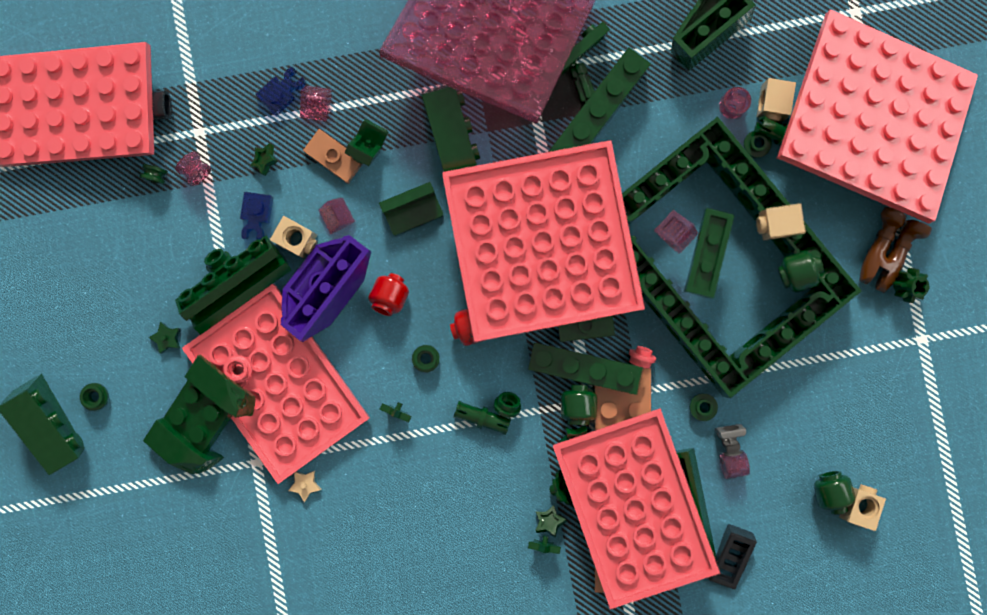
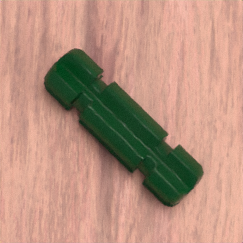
[570,63,595,106]

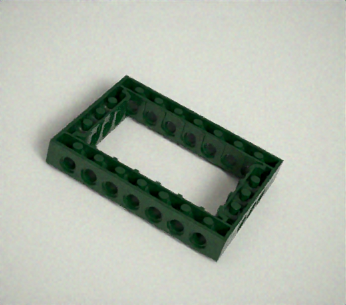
[622,116,862,398]

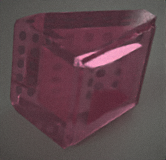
[300,86,332,121]
[654,210,698,254]

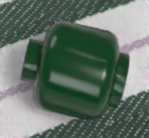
[778,251,824,293]
[561,385,598,425]
[814,471,855,515]

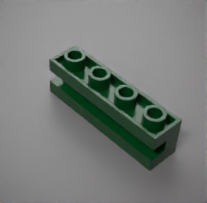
[175,235,291,335]

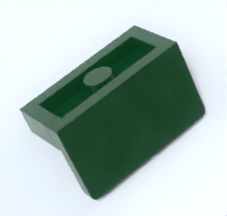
[379,182,444,236]

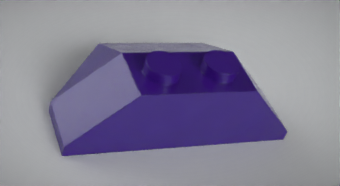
[281,235,371,342]

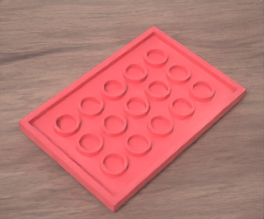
[0,42,154,167]
[182,284,370,484]
[553,408,720,609]

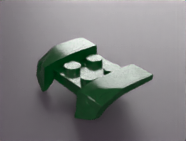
[143,355,256,474]

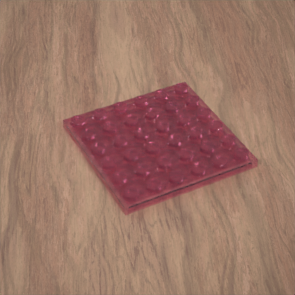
[380,0,596,124]

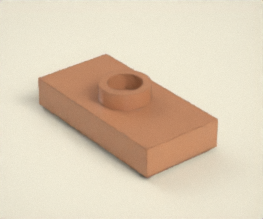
[303,129,363,184]

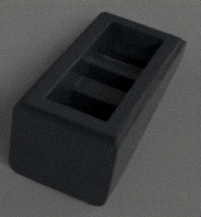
[708,524,757,590]

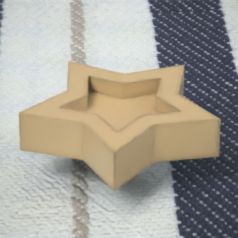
[288,471,321,502]

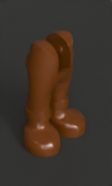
[859,207,932,293]

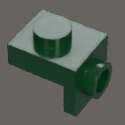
[345,119,389,166]

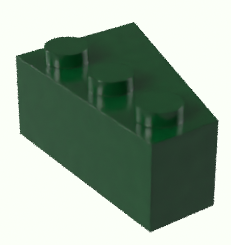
[671,0,756,71]
[421,83,480,172]
[0,373,85,475]

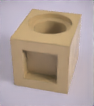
[756,78,796,123]
[756,204,805,241]
[270,216,317,258]
[839,484,886,531]

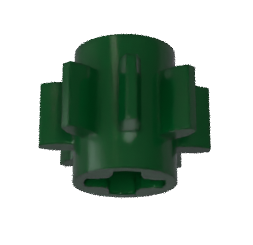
[893,267,930,303]

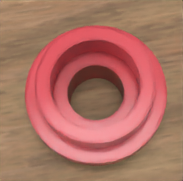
[629,346,656,369]
[223,355,252,384]

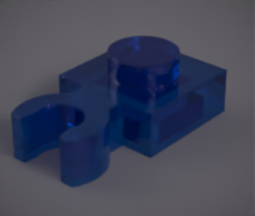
[255,67,306,116]
[240,192,273,240]

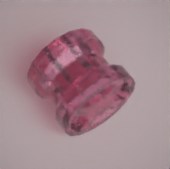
[719,87,751,119]
[175,151,212,186]

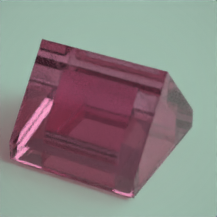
[318,197,355,234]

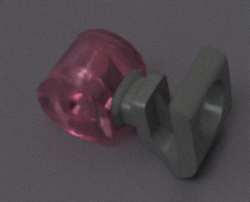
[715,424,750,479]

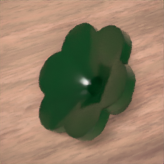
[549,470,573,505]

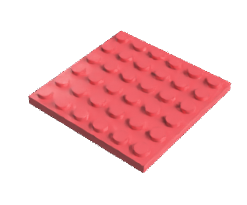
[777,9,978,224]
[442,140,645,342]

